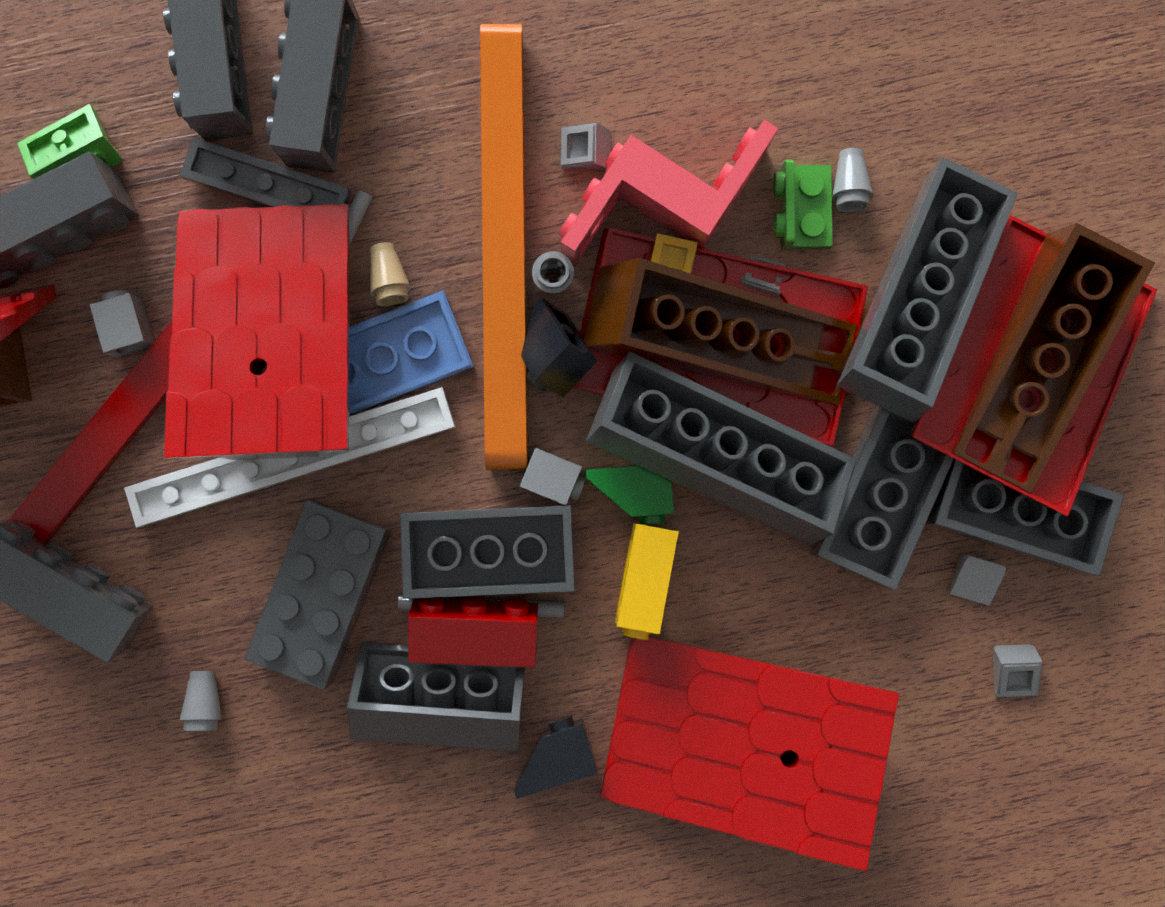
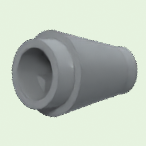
[832,148,874,213]
[532,251,574,293]
[179,671,222,731]

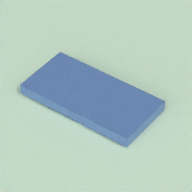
[349,290,474,416]

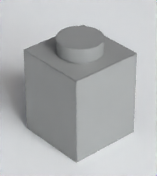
[90,290,155,357]
[519,448,587,506]

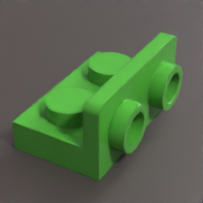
[17,104,122,179]
[773,160,832,250]

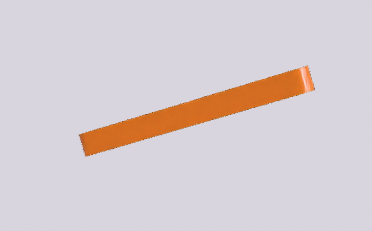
[480,24,528,470]

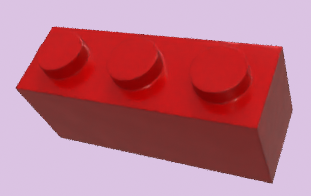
[408,597,538,668]

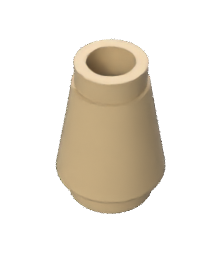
[370,242,411,307]

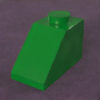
[586,466,674,525]

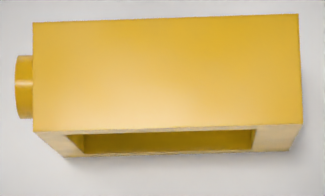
[615,523,679,640]

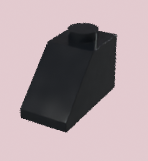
[521,297,597,397]
[514,715,598,799]

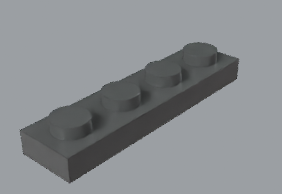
[180,137,351,207]

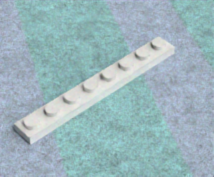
[124,387,456,527]

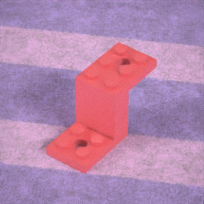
[559,119,779,266]

